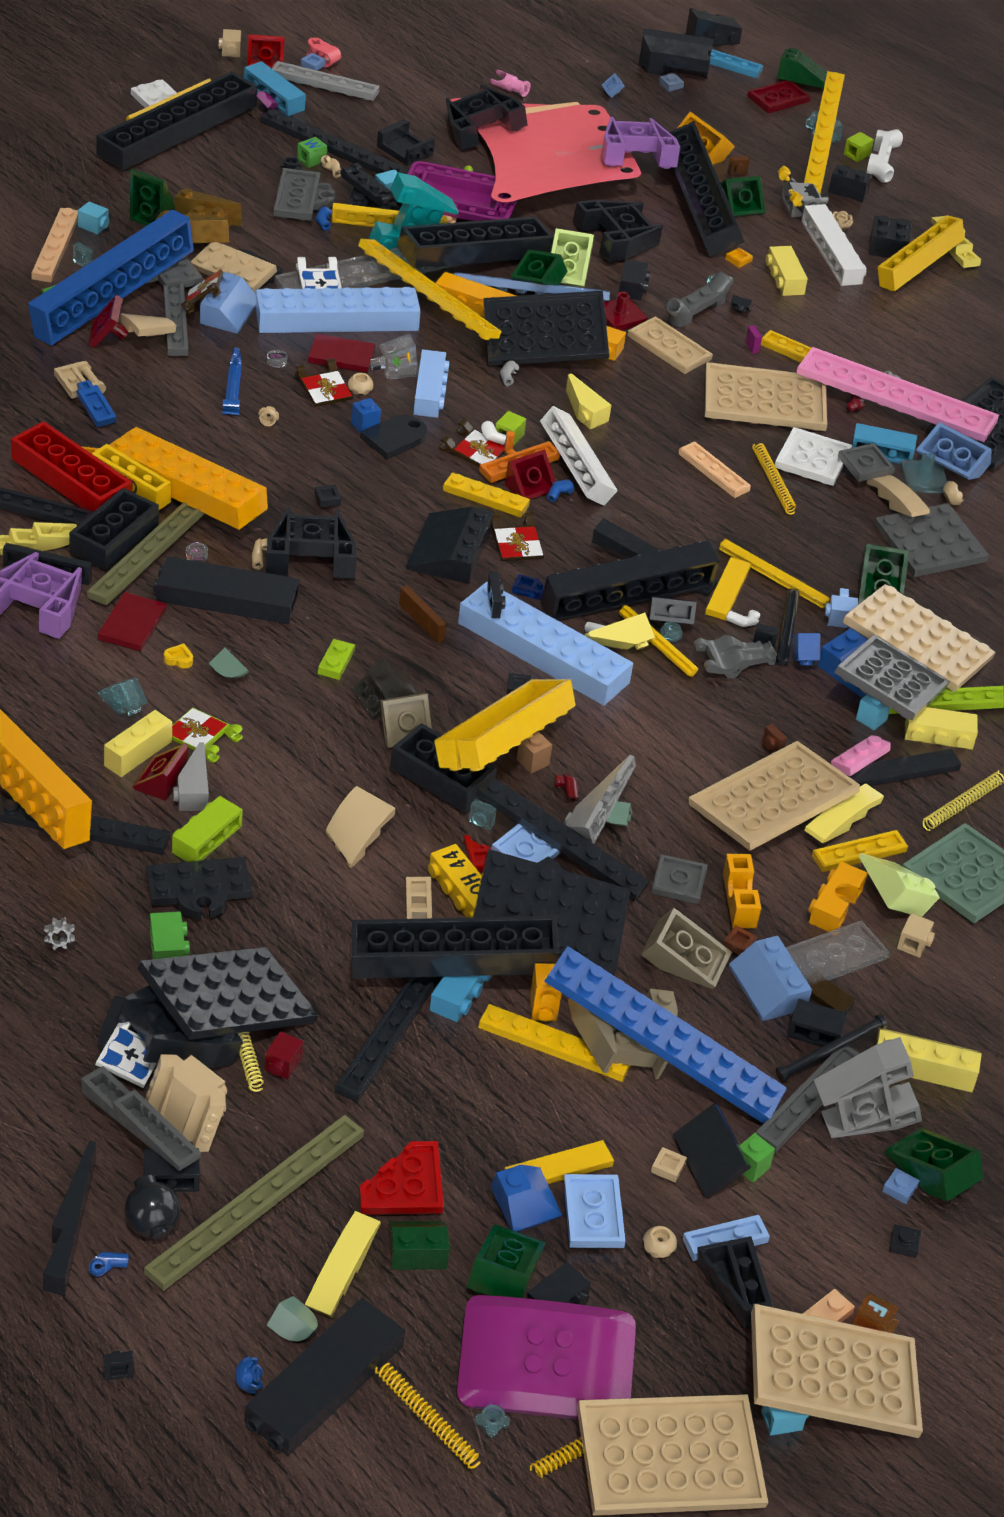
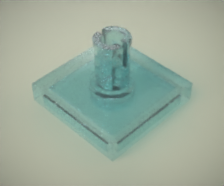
[899,453,947,493]

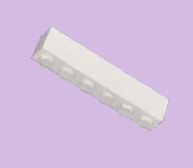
[801,204,866,286]
[540,406,618,506]

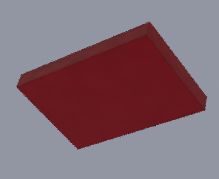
[747,80,810,114]
[308,333,376,373]
[98,592,167,651]

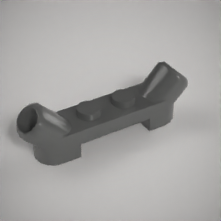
[665,271,734,327]

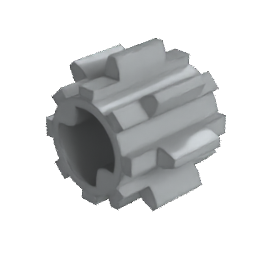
[44,917,75,950]

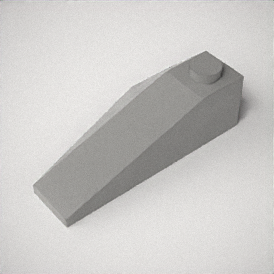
[564,755,636,844]

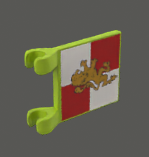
[172,708,243,763]

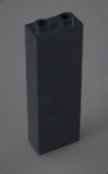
[153,556,299,624]
[244,1297,405,1456]

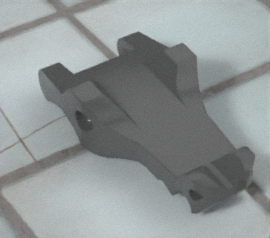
[693,635,777,679]

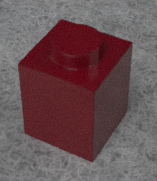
[265,1031,304,1079]

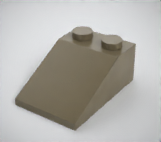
[641,908,732,989]

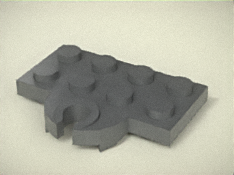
[273,168,335,221]
[146,256,203,289]

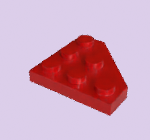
[359,1141,444,1215]

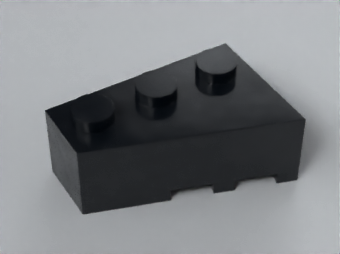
[685,8,742,47]
[697,1236,773,1329]

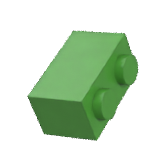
[150,912,190,959]

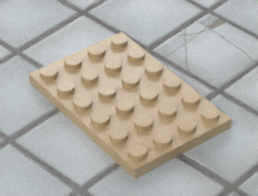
[705,362,827,431]
[843,584,995,692]
[689,741,860,850]
[751,1304,923,1438]
[577,1394,768,1515]

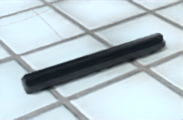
[776,588,799,666]

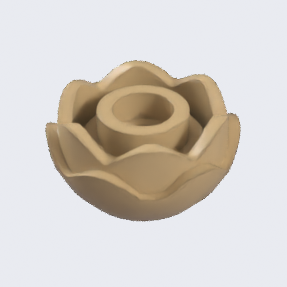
[832,211,853,231]
[348,373,373,395]
[942,481,964,505]
[643,1226,677,1258]

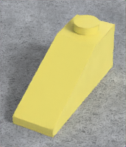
[566,374,611,430]
[584,613,655,650]

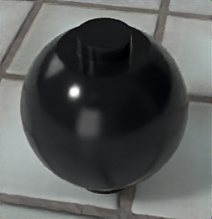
[124,1175,181,1240]

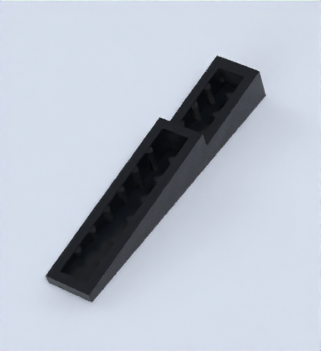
[592,518,717,597]
[43,1141,96,1296]

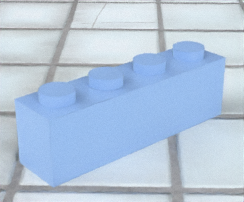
[413,350,449,418]

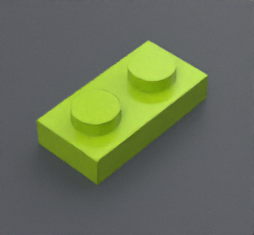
[318,639,355,680]

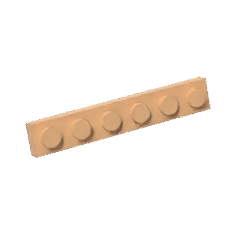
[32,208,78,282]

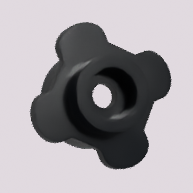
[280,157,302,170]

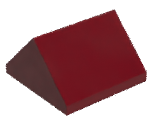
[505,449,556,499]
[132,743,188,801]

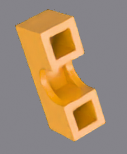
[723,854,761,928]
[808,861,868,935]

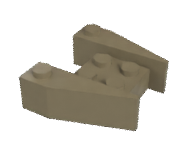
[568,989,678,1079]

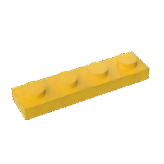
[443,472,530,518]

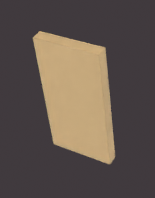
[628,316,713,374]

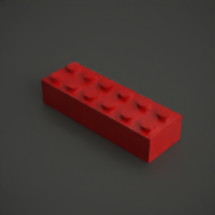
[11,421,133,511]

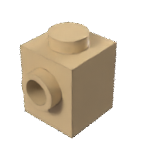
[219,29,241,57]
[897,913,935,958]

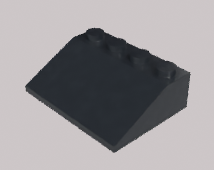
[406,506,494,584]

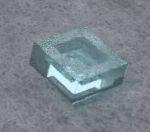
[73,242,94,267]
[469,799,497,830]

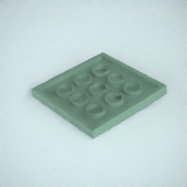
[902,823,1004,923]

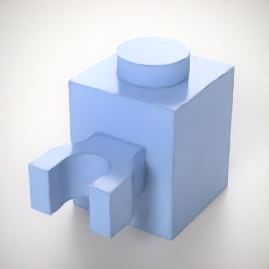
[824,588,858,628]

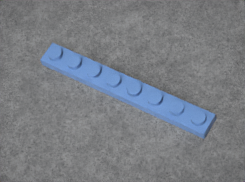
[454,272,610,302]

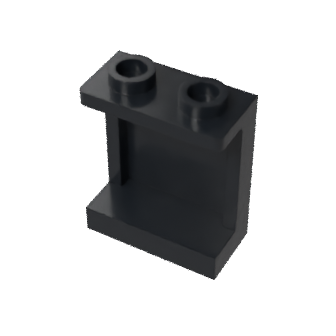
[377,119,435,166]

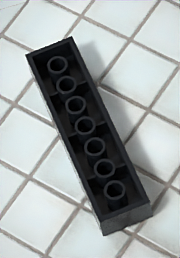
[397,216,554,269]
[540,540,720,621]
[352,916,559,978]

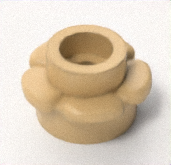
[259,406,279,426]

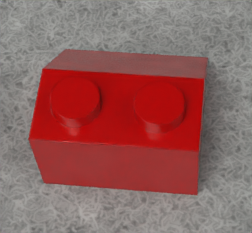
[247,34,285,69]

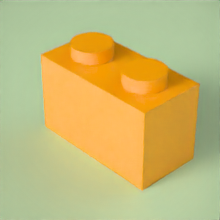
[530,963,562,1021]

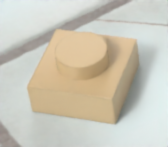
[651,1147,687,1183]

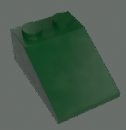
[777,47,827,88]
[130,169,175,226]
[858,544,909,605]
[885,1128,983,1201]
[467,1224,546,1298]

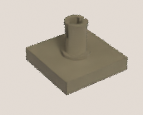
[380,693,432,748]

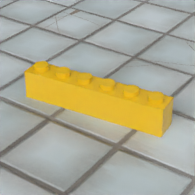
[878,215,964,291]

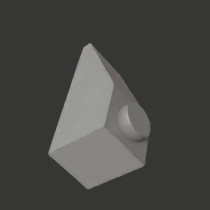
[173,742,209,811]

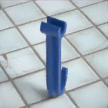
[222,347,242,415]

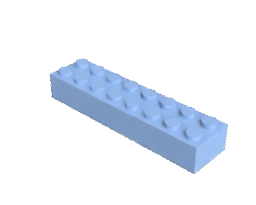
[256,287,420,333]
[458,582,633,706]

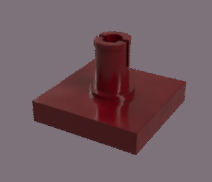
[604,291,648,331]
[88,295,129,348]

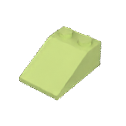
[551,228,594,288]
[859,853,940,917]

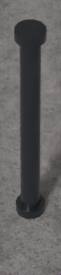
[775,1013,888,1082]

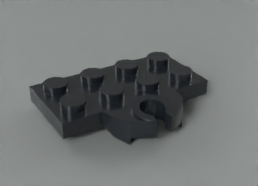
[146,857,252,919]

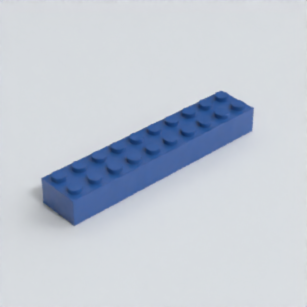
[28,209,194,346]

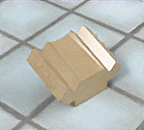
[145,1055,227,1152]

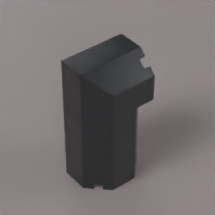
[638,28,713,77]

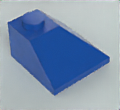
[490,1164,562,1232]

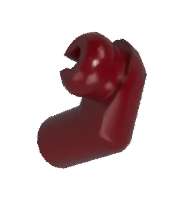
[847,394,865,412]
[554,774,579,802]

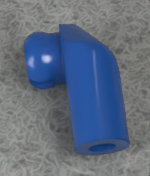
[315,207,332,231]
[547,479,574,502]
[89,1252,129,1276]

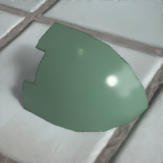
[209,648,249,679]
[606,801,632,827]
[267,1296,318,1341]

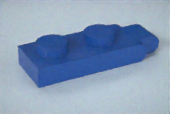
[76,380,116,428]

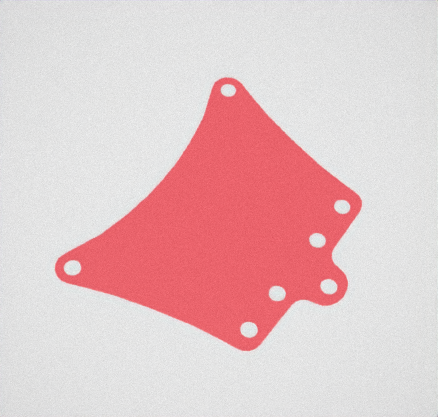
[451,98,641,202]

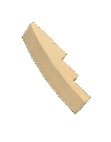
[867,475,930,517]
[406,877,432,919]

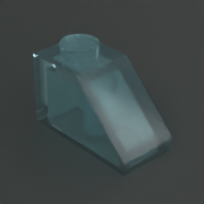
[98,677,148,716]

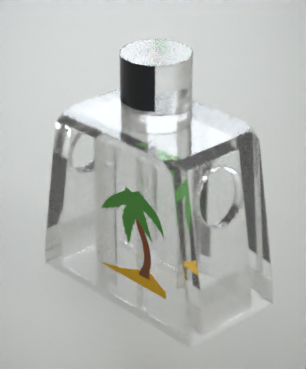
[370,333,419,379]

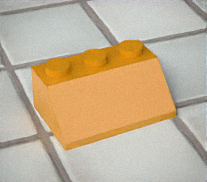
[678,112,735,165]

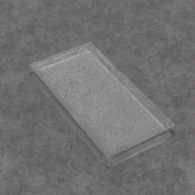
[786,920,891,985]

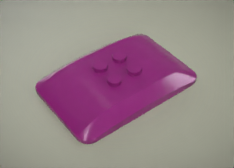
[408,161,517,221]
[457,1295,636,1420]

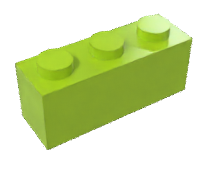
[172,796,243,862]

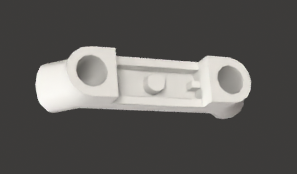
[866,129,903,183]

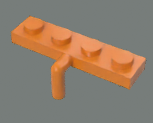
[479,431,561,483]

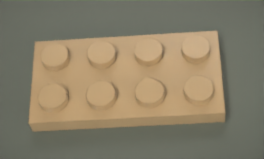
[191,242,277,292]

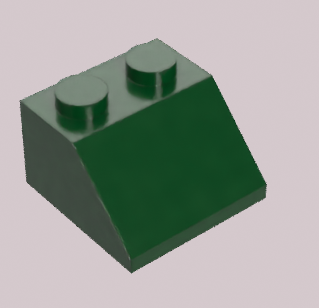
[720,176,766,217]
[510,249,568,285]
[388,1221,450,1270]

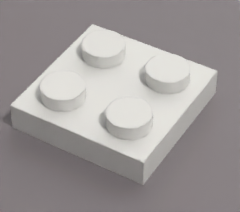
[131,79,177,108]

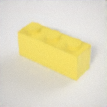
[765,246,808,296]
[905,707,978,750]
[104,710,172,777]

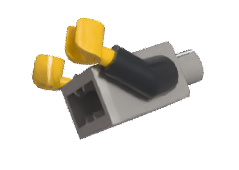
[778,166,828,218]

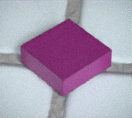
[256,91,279,109]
[745,325,762,354]

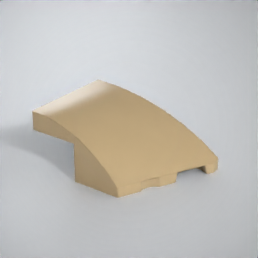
[118,313,176,337]
[326,786,396,868]

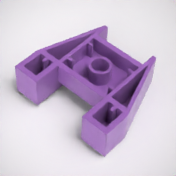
[601,117,680,169]
[0,552,82,639]

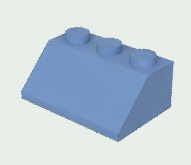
[200,272,256,334]
[916,422,992,480]
[729,936,812,1021]

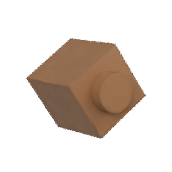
[517,731,552,773]

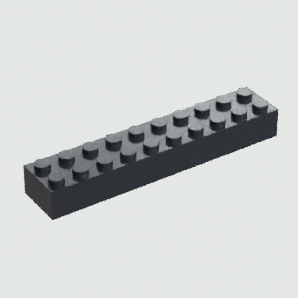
[96,71,258,171]
[669,121,745,257]

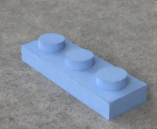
[682,1215,770,1261]

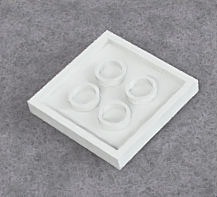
[775,427,852,486]

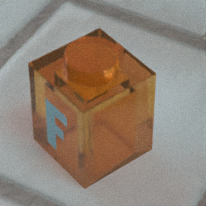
[853,1292,899,1334]

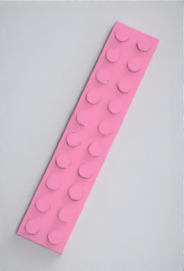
[797,347,999,442]

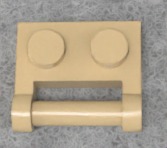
[54,361,106,398]

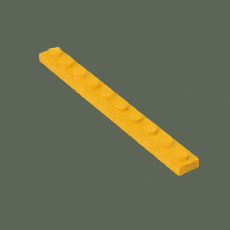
[804,71,845,193]
[358,239,502,340]

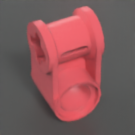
[306,38,341,68]

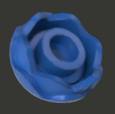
[235,1356,263,1393]

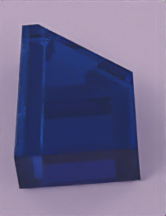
[512,574,544,601]

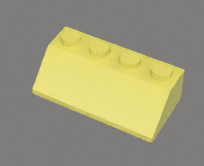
[875,1028,982,1092]

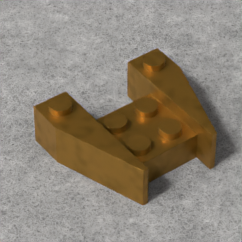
[156,189,242,243]

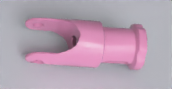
[490,70,531,97]

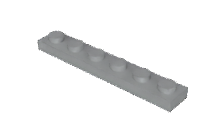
[272,61,380,101]

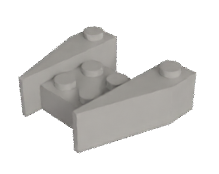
[814,1037,922,1138]

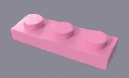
[831,735,891,776]

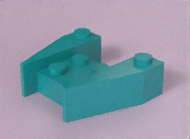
[369,172,459,253]

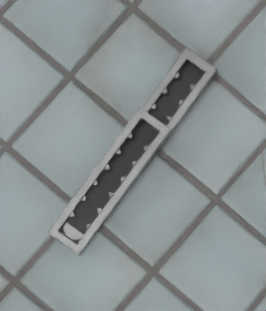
[81,1066,201,1171]

